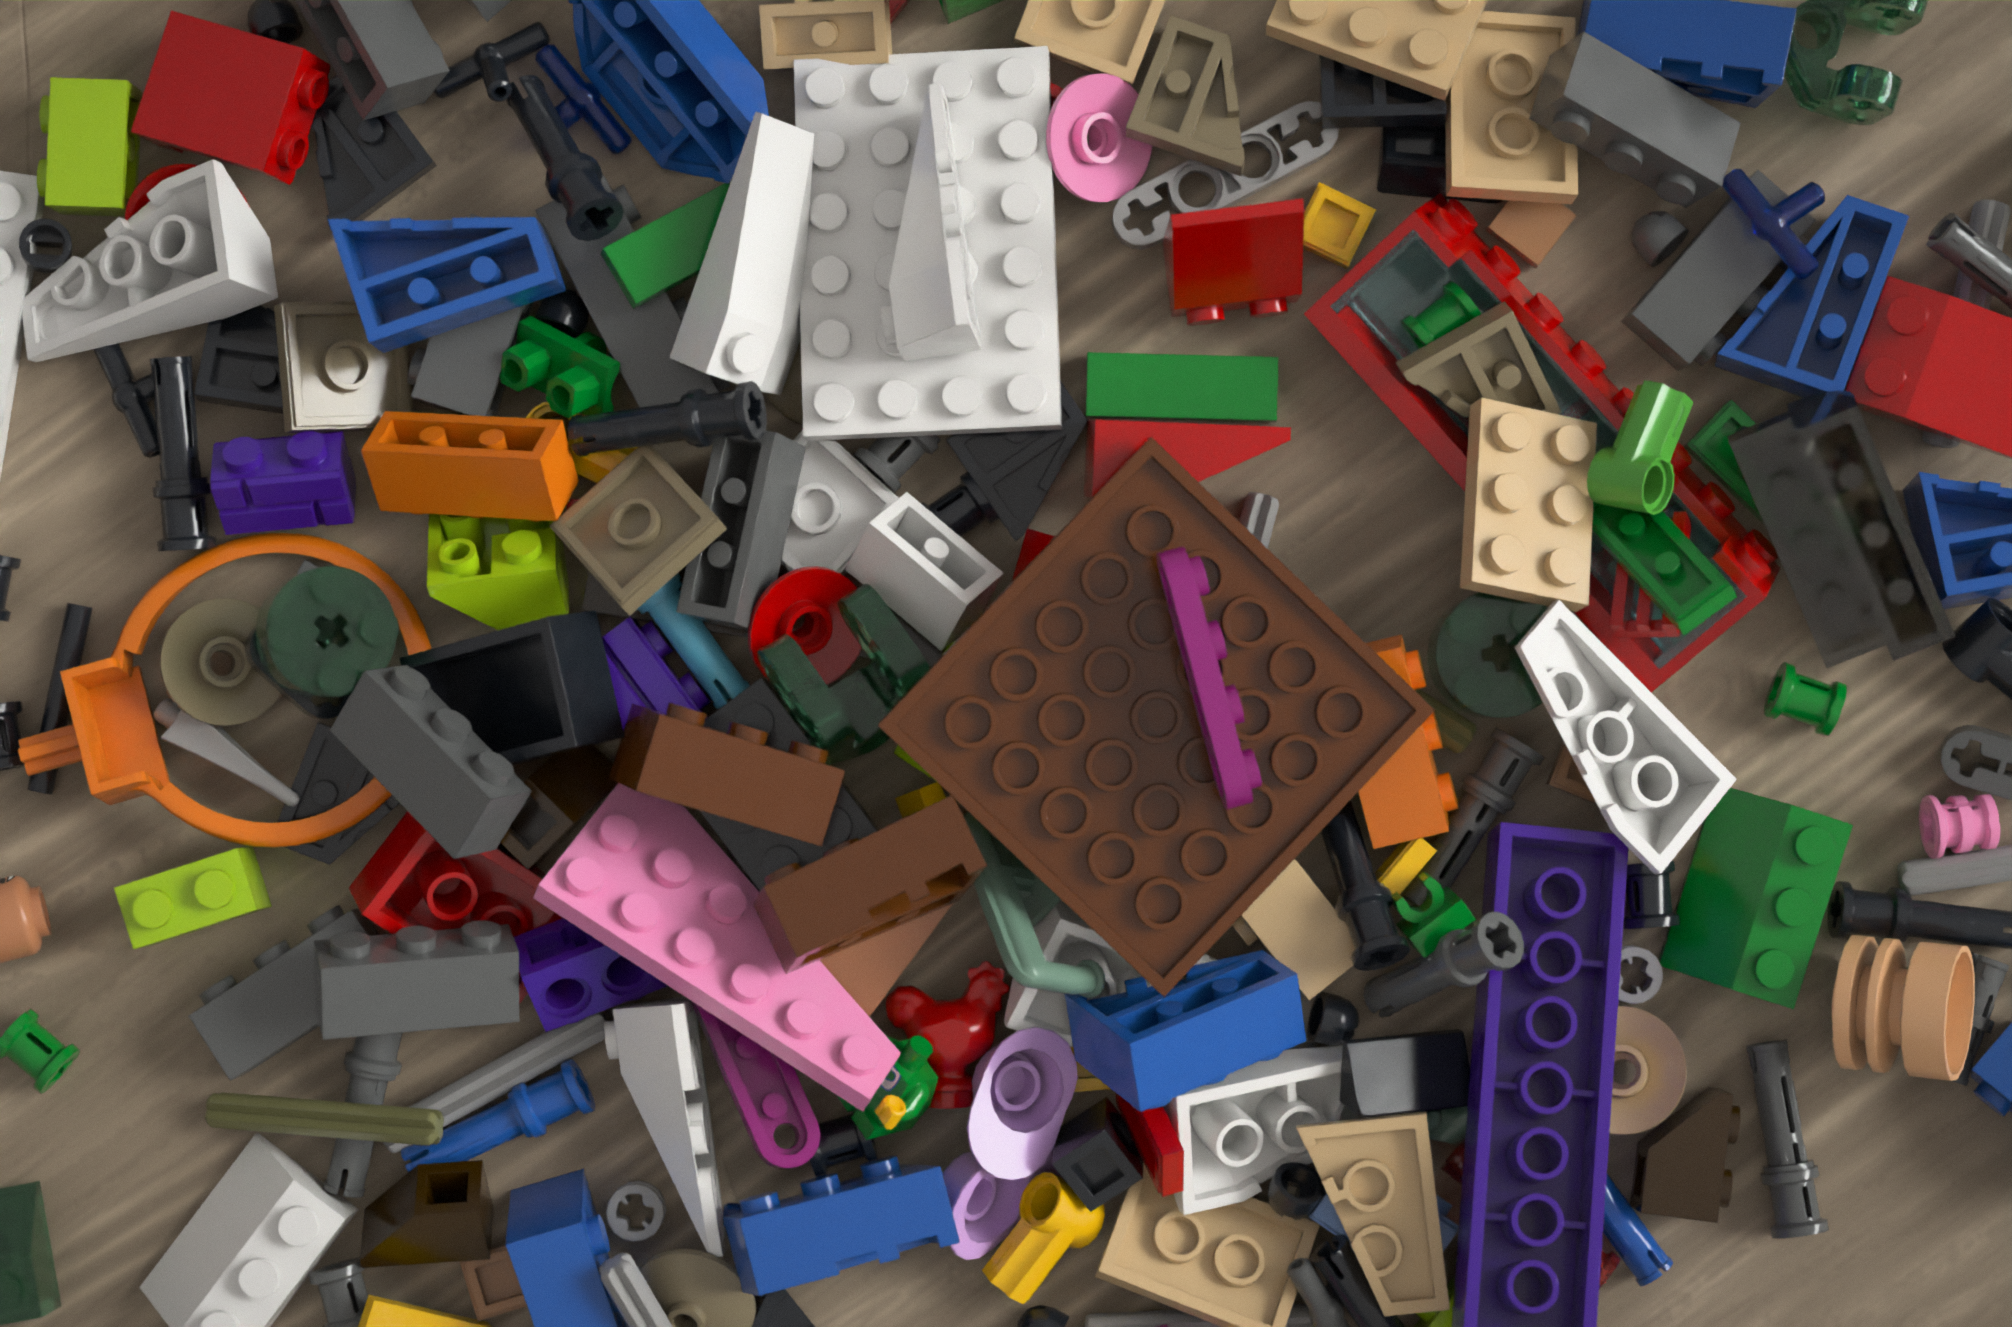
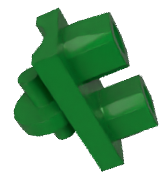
[500,316,620,419]

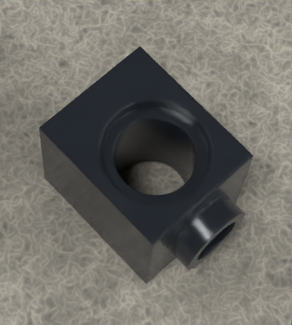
[1052,1097,1144,1212]

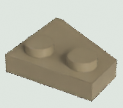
[1126,15,1245,176]
[1395,301,1561,417]

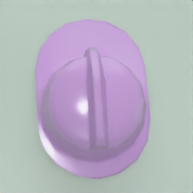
[967,1027,1078,1181]
[943,1147,1063,1260]

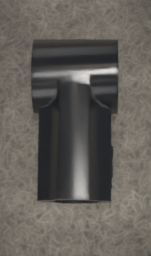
[1942,598,2012,700]

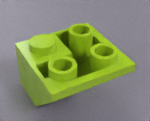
[427,514,569,630]

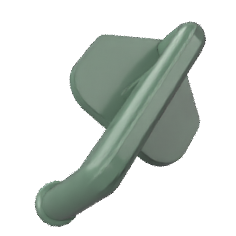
[963,811,1105,998]

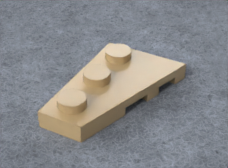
[1296,1111,1450,1316]

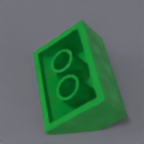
[1658,788,1853,1010]

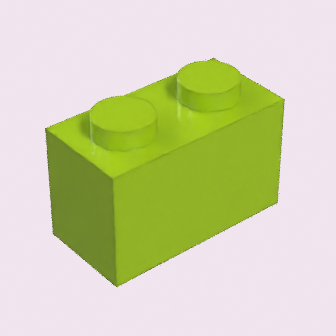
[37,77,142,217]
[114,846,272,950]

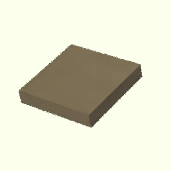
[274,301,414,433]
[549,445,727,616]

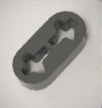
[1940,725,2012,800]

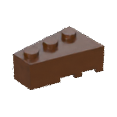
[609,702,845,846]
[753,795,987,974]

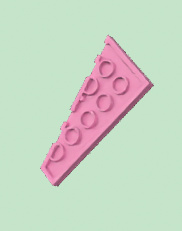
[534,783,901,1112]

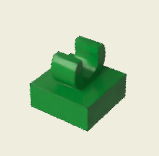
[1392,872,1476,958]

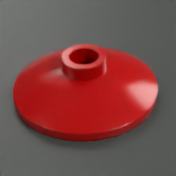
[748,566,868,692]

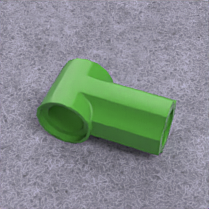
[1587,380,1694,515]

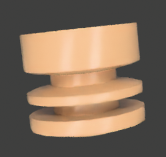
[1832,935,1975,1081]

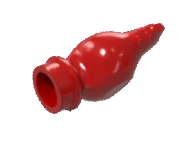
[885,961,1010,1109]

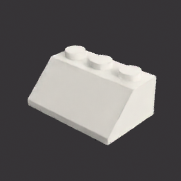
[139,1133,359,1327]

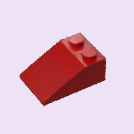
[1162,198,1304,326]
[1843,276,2012,459]
[1084,419,1291,498]
[349,811,563,1004]

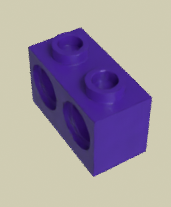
[514,918,667,1032]

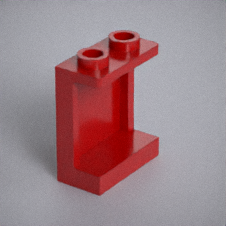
[130,10,330,185]

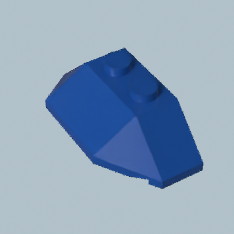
[568,0,769,184]

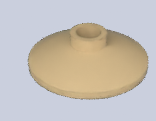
[1610,1006,1687,1135]

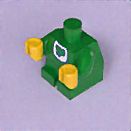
[836,1036,938,1140]

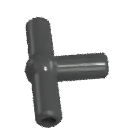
[1287,1258,1350,1327]

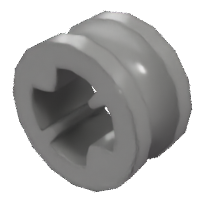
[1618,945,1663,1004]
[606,1180,667,1242]

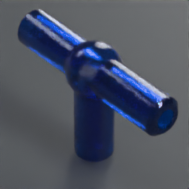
[535,44,632,155]
[1722,168,1825,279]

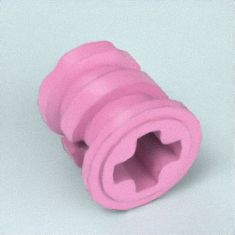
[1919,794,2000,859]

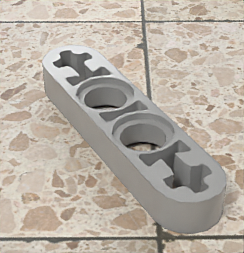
[1112,101,1339,250]

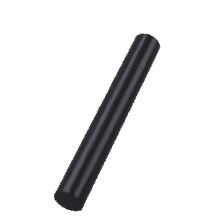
[27,603,93,794]

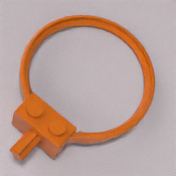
[18,532,432,848]

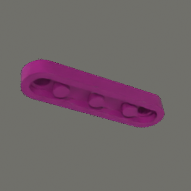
[1156,546,1262,810]
[690,1000,820,1169]

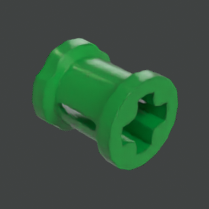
[1400,281,1482,350]
[1764,662,1847,736]
[0,1009,80,1094]

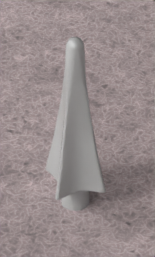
[153,698,300,807]

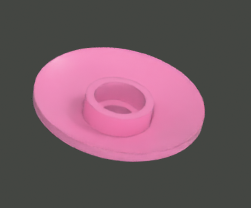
[1046,74,1152,202]

